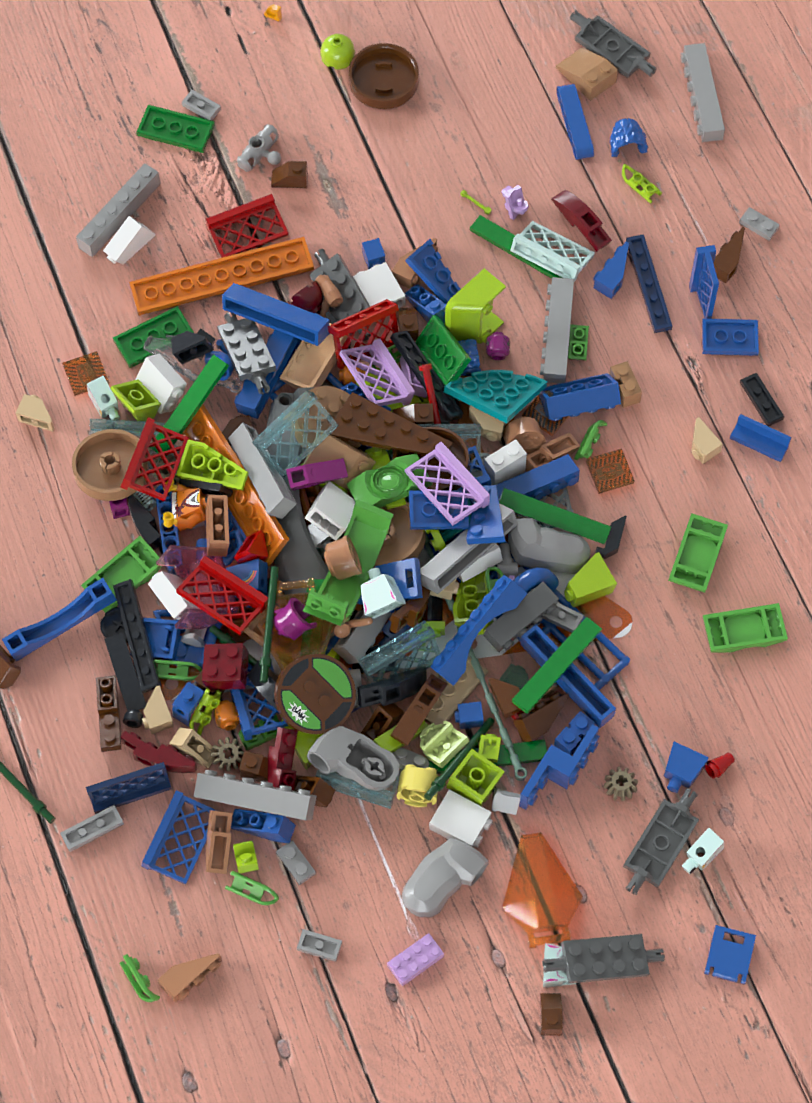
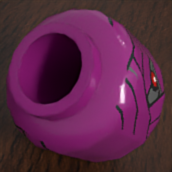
[486,332,510,360]

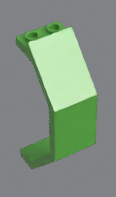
[303,499,394,626]

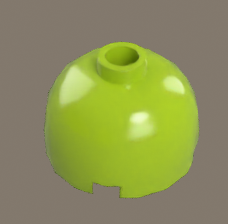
[320,34,355,70]

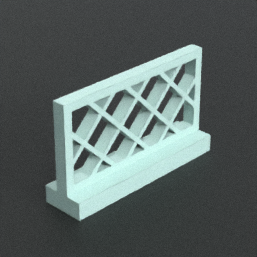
[510,221,595,282]

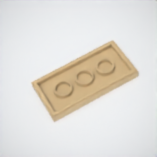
[425,656,488,725]

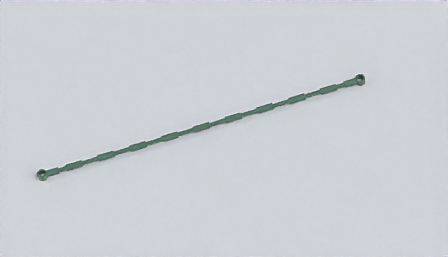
[386,449,527,781]

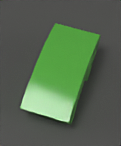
[568,325,589,360]
[238,715,279,751]

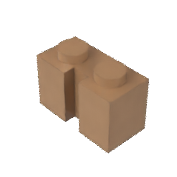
[609,361,642,408]

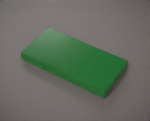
[136,104,215,153]
[113,306,194,368]
[415,315,471,386]

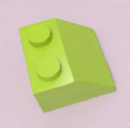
[110,379,161,423]
[446,749,505,807]

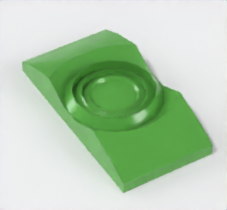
[347,454,433,508]
[668,513,728,593]
[81,536,165,613]
[703,603,788,653]

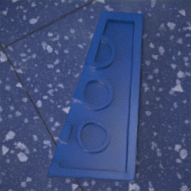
[405,239,461,304]
[466,485,506,544]

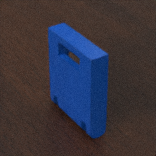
[375,558,423,601]
[130,618,182,661]
[704,925,756,984]

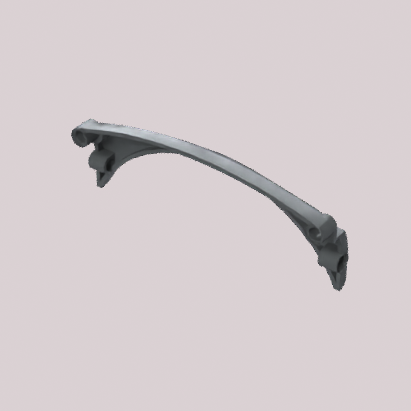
[264,388,358,620]

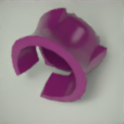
[274,598,317,640]

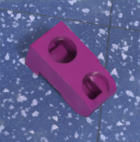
[109,498,130,519]

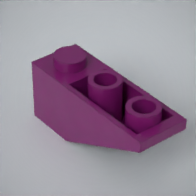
[286,458,348,491]

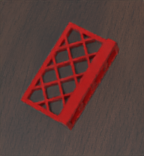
[205,194,289,258]
[328,299,399,369]
[120,417,189,501]
[176,556,268,635]

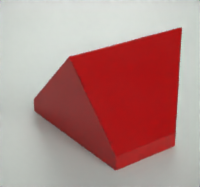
[234,529,269,564]

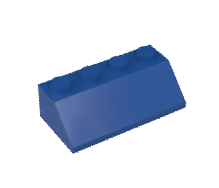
[538,373,621,421]

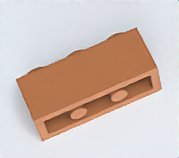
[205,495,229,557]

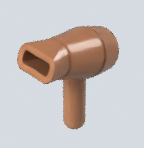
[316,275,343,318]
[332,617,373,638]

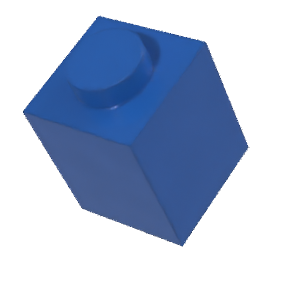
[362,238,386,270]
[454,701,484,729]

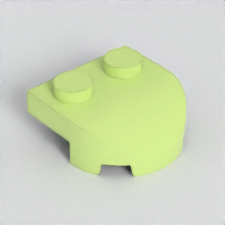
[419,721,469,768]

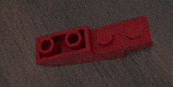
[551,189,612,252]
[268,727,298,791]
[120,731,197,773]

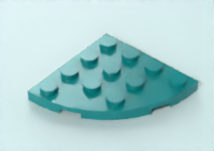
[444,370,548,424]

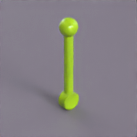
[460,190,491,215]

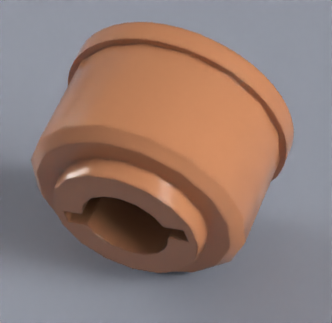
[503,417,546,455]
[324,535,362,580]

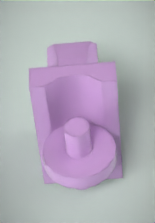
[501,185,529,220]

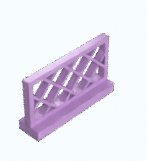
[339,339,415,406]
[405,442,490,526]

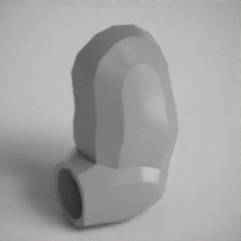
[508,518,590,574]
[307,726,399,791]
[402,838,488,917]

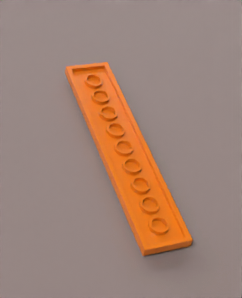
[129,237,314,316]
[182,404,290,566]

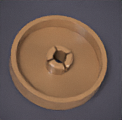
[291,386,361,453]
[72,429,150,501]
[374,502,426,568]

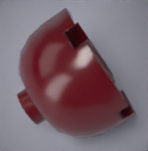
[287,281,324,313]

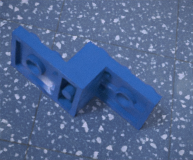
[519,724,600,810]

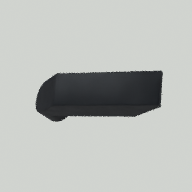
[595,516,627,559]

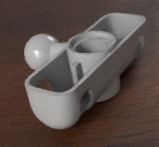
[237,124,281,172]

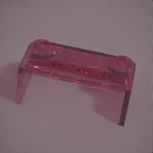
[156,545,238,629]

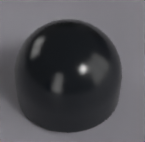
[123,709,143,728]

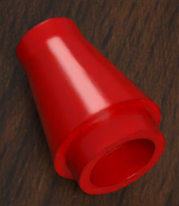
[705,752,735,779]

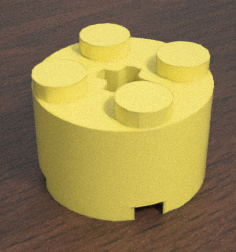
[397,764,439,807]

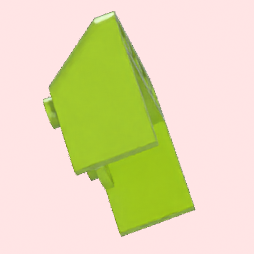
[445,268,506,344]

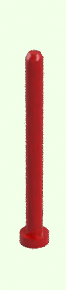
[419,364,442,428]

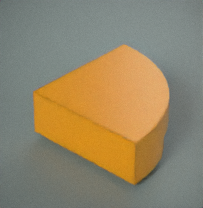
[264,5,282,22]

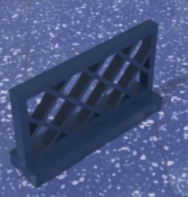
[86,762,172,814]

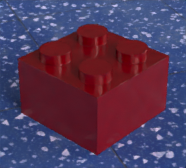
[202,643,249,690]

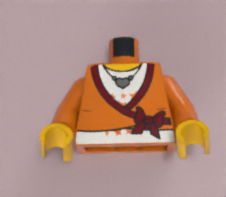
[163,477,208,531]

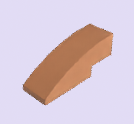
[525,432,580,472]
[206,810,233,874]

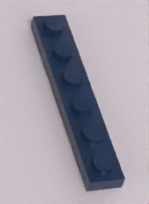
[626,234,673,333]

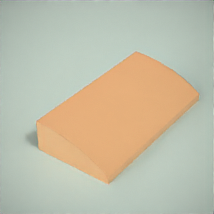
[280,323,349,389]

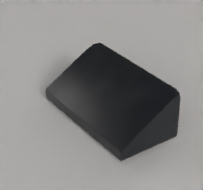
[427,595,443,621]

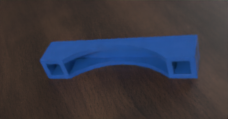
[430,575,528,686]
[2,578,117,662]

